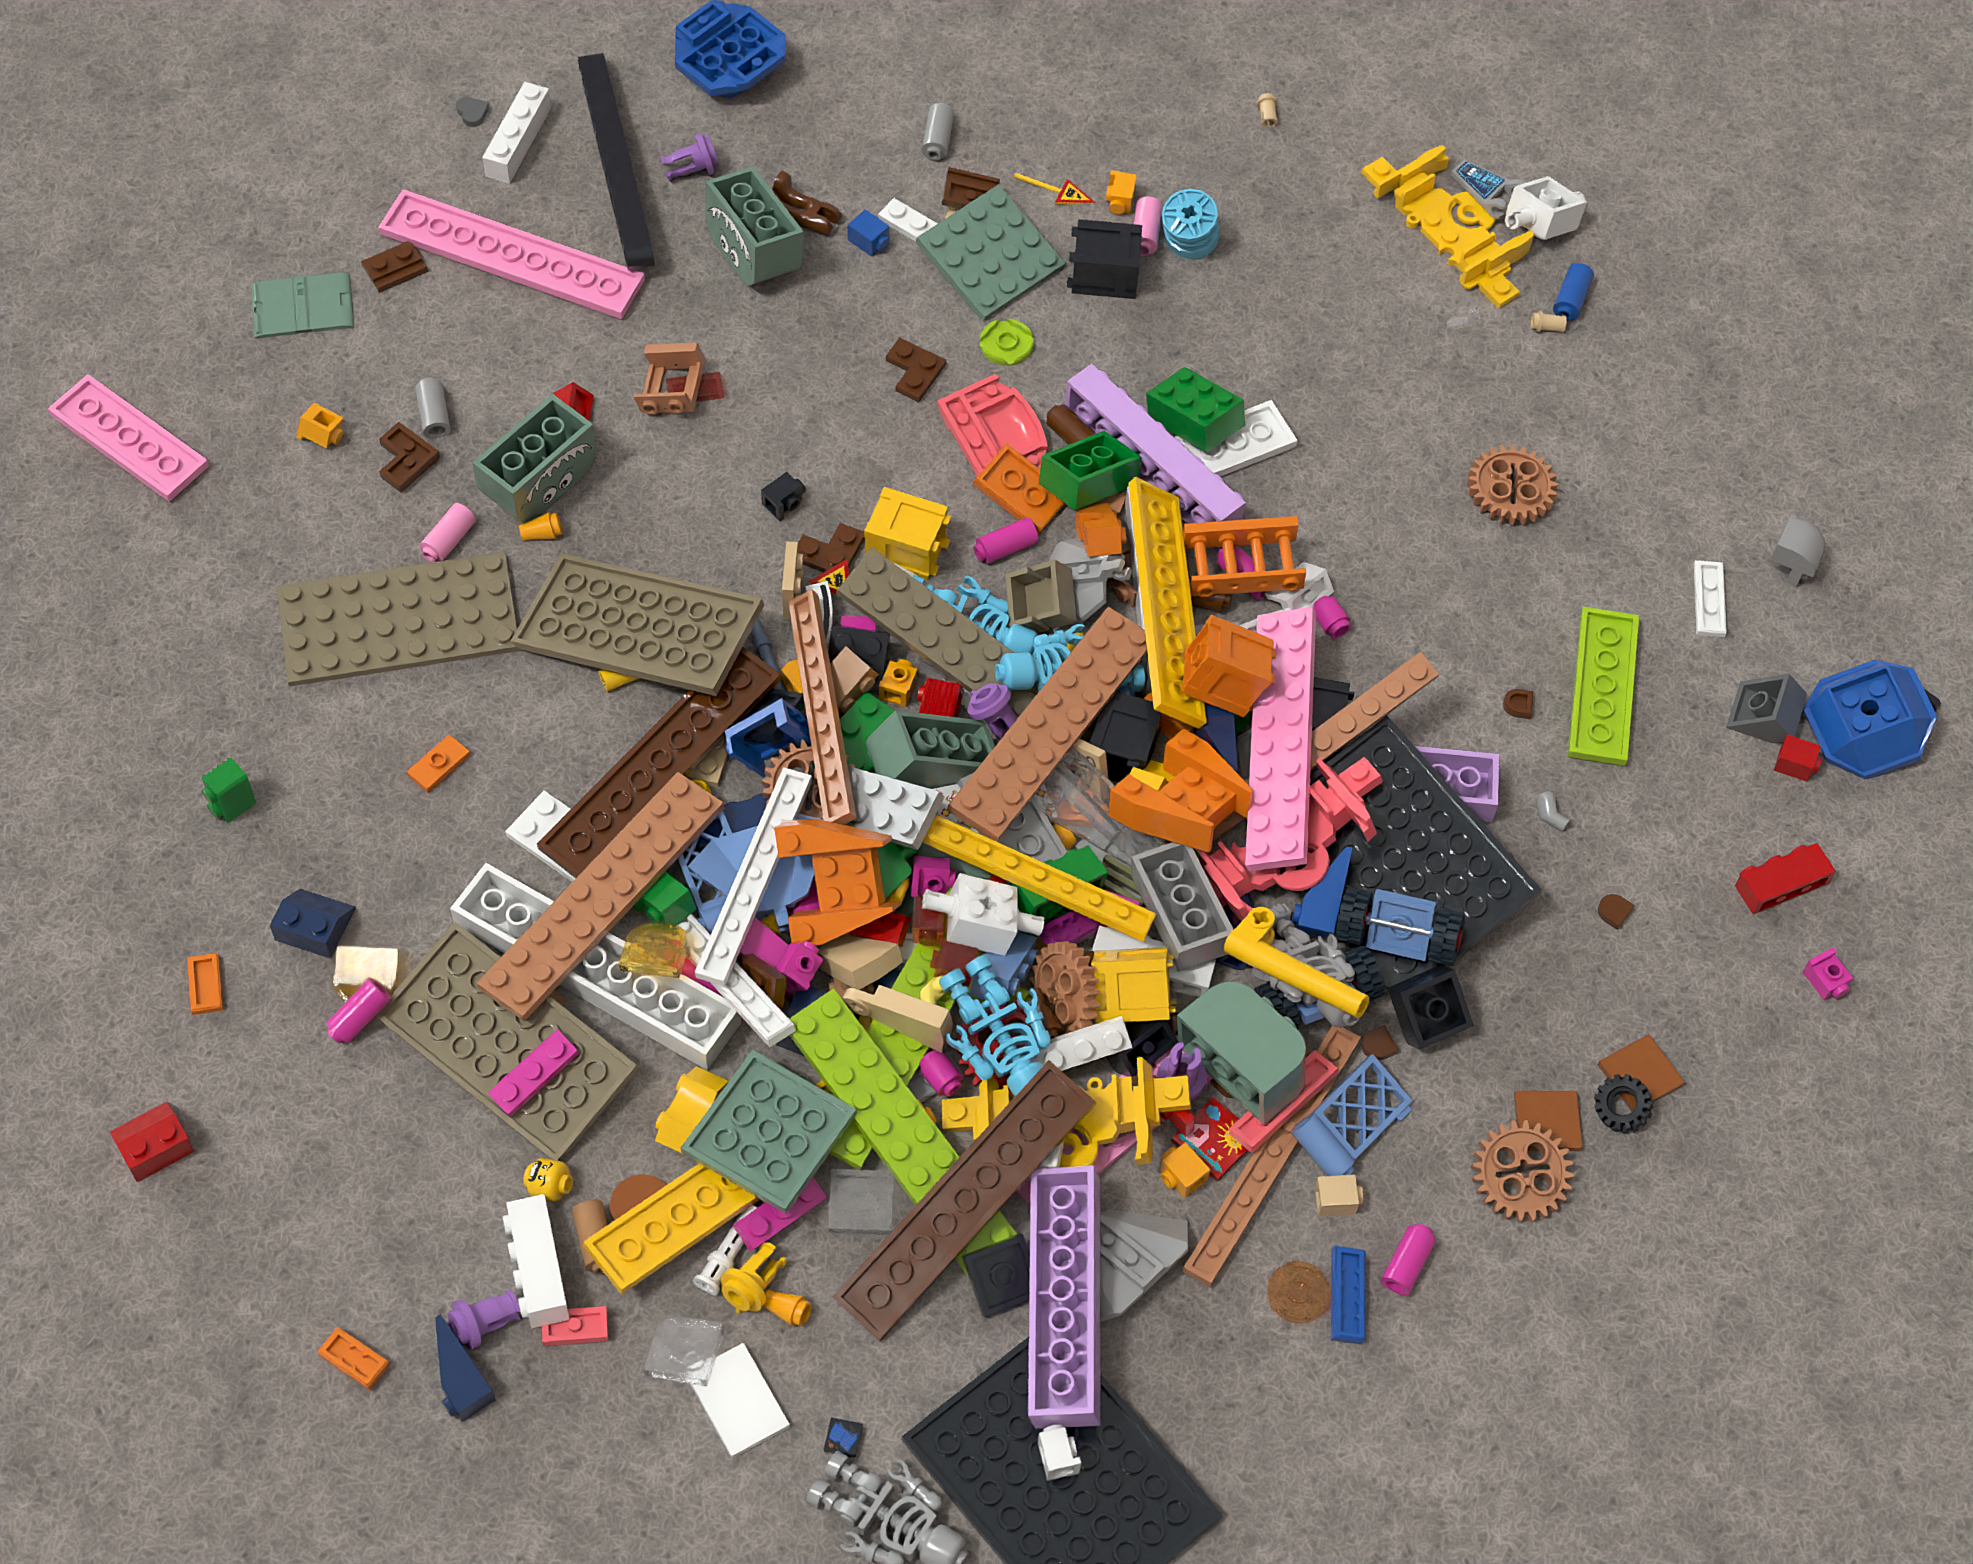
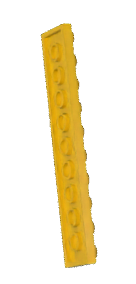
[1128,477,1206,729]
[583,1080,831,1295]

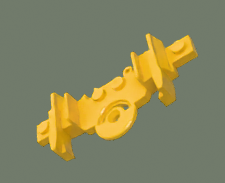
[1362,145,1534,309]
[942,1057,1191,1168]

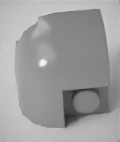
[1771,514,1824,587]

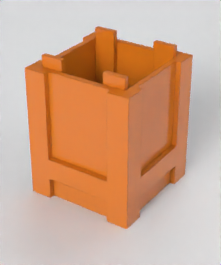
[1181,615,1276,717]

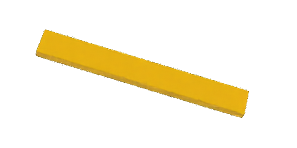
[923,815,1156,942]

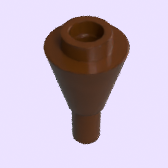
[1031,988,1064,1039]

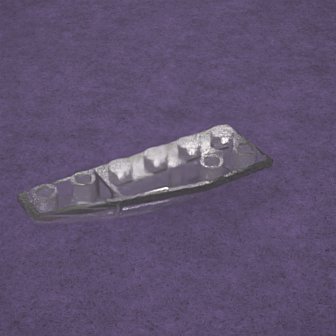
[1034,747,1165,867]

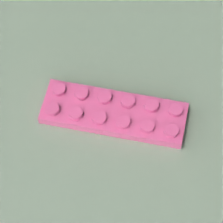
[48,374,209,502]

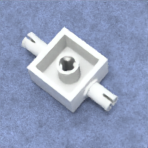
[1505,176,1587,240]
[922,873,1044,956]

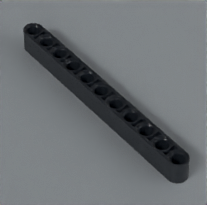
[578,53,655,270]

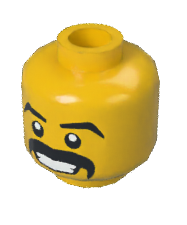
[523,1157,573,1202]

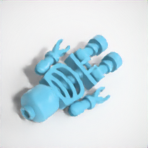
[913,575,1038,655]
[995,624,1145,692]
[938,954,1051,1097]

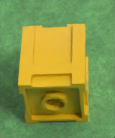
[864,487,951,581]
[1091,947,1177,1023]

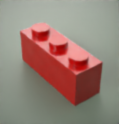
[1735,843,1836,915]

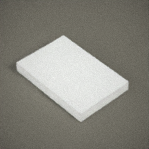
[686,1343,790,1459]

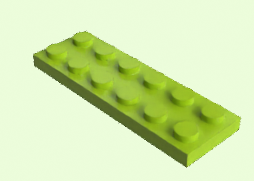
[1567,606,1639,766]

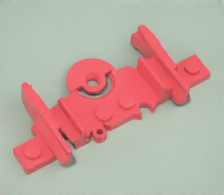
[1194,757,1383,921]

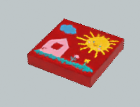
[1171,1097,1248,1182]

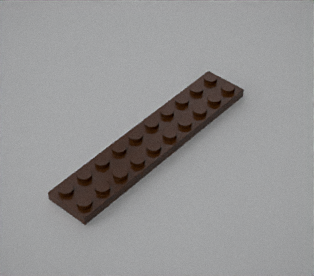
[537,647,781,878]
[832,1060,1097,1341]

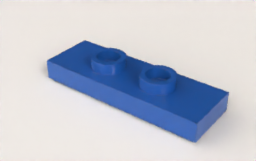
[1331,1246,1365,1344]

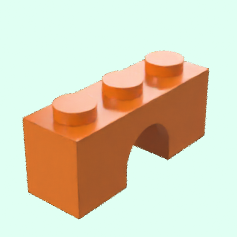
[1075,503,1126,557]

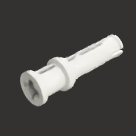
[693,1205,757,1296]

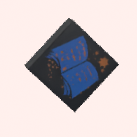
[824,1417,863,1458]

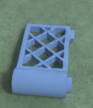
[677,811,766,935]
[1291,1054,1413,1176]

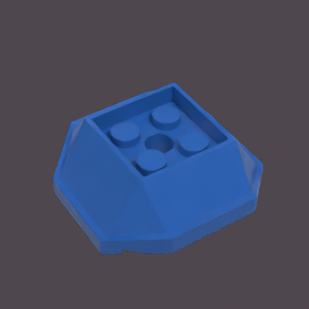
[675,0,786,99]
[1803,660,1937,780]

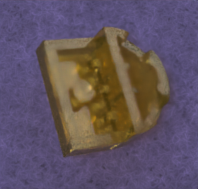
[618,923,691,978]
[332,946,400,1002]

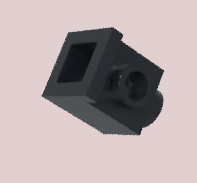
[761,472,806,521]

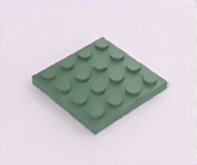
[916,184,1065,320]
[680,1049,857,1214]

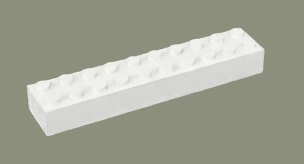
[450,863,741,1070]

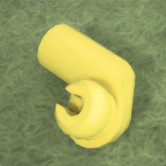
[920,976,946,1005]

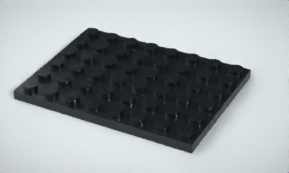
[1283,715,1542,990]
[901,1337,1223,1564]

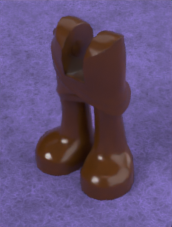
[771,171,842,236]

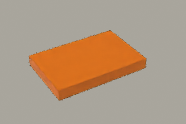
[972,443,1065,534]

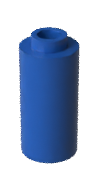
[1553,263,1594,321]

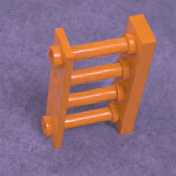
[1183,516,1306,597]

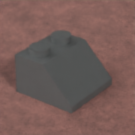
[1726,674,1807,743]

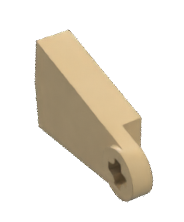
[814,935,903,990]
[842,985,953,1053]

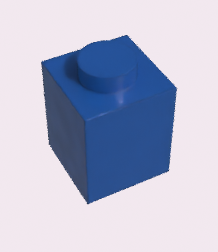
[848,209,890,257]

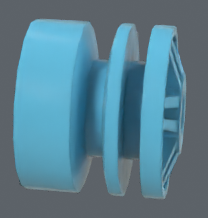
[1162,189,1220,259]

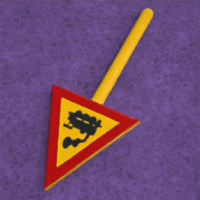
[1014,173,1096,205]
[808,559,849,596]

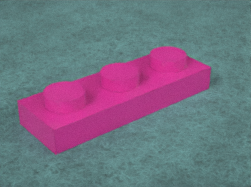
[488,1029,580,1118]
[732,1177,827,1252]

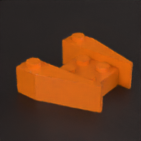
[1108,729,1253,852]
[774,818,902,945]

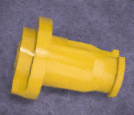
[720,1242,787,1314]

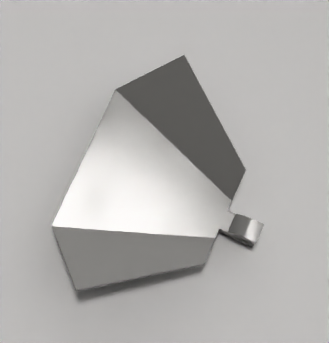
[1042,538,1133,636]
[1100,1209,1188,1322]

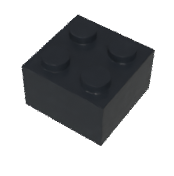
[1387,965,1474,1049]

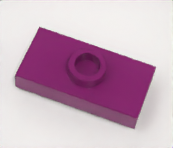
[1039,910,1101,946]

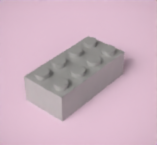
[1131,842,1233,972]

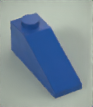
[1291,846,1352,939]

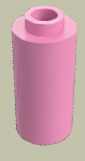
[1134,197,1162,256]
[420,503,476,563]

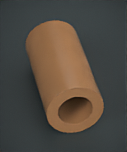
[572,1200,608,1275]

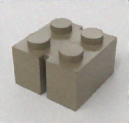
[1005,560,1077,633]

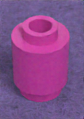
[1313,596,1351,639]
[919,1050,963,1097]

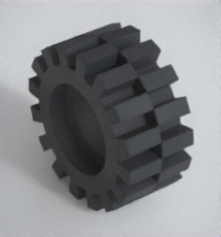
[1594,1074,1653,1134]

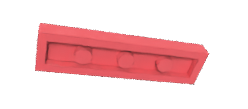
[1229,1050,1338,1153]

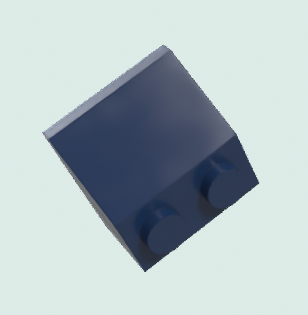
[269,889,356,959]

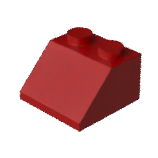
[109,1101,194,1182]

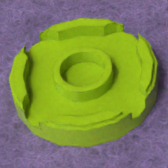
[980,319,1033,366]

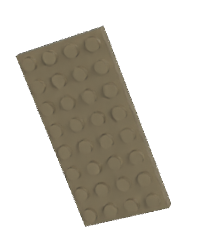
[277,551,521,687]
[511,553,764,696]
[375,922,639,1162]

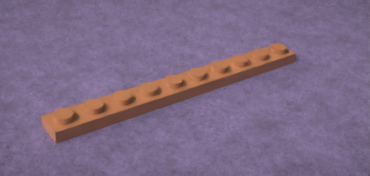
[788,589,856,825]
[1212,651,1439,844]
[1182,1026,1361,1287]

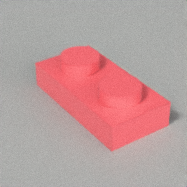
[542,1306,609,1346]

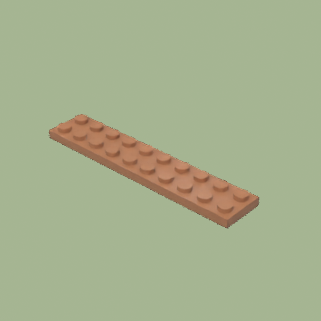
[947,606,1147,842]
[477,772,724,1022]

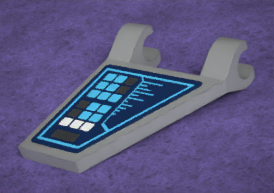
[1451,159,1525,219]

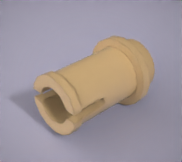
[1257,93,1278,127]
[1530,311,1566,333]

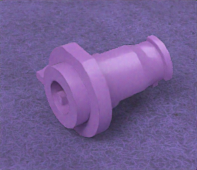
[660,133,719,181]
[967,683,1017,740]
[1157,1042,1207,1100]
[447,1289,521,1350]

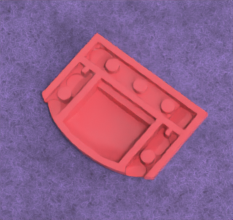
[937,374,1048,477]

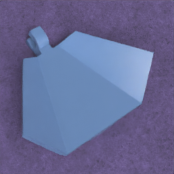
[687,814,822,934]

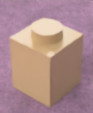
[1314,1175,1363,1217]

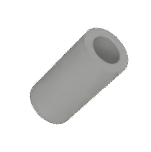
[921,103,955,161]
[415,378,451,439]

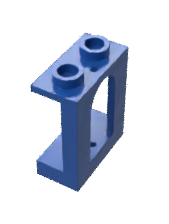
[725,698,811,778]

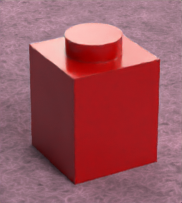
[1774,734,1822,782]

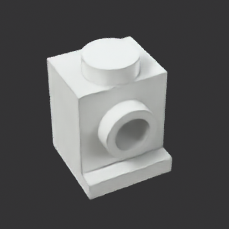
[1038,1424,1081,1481]

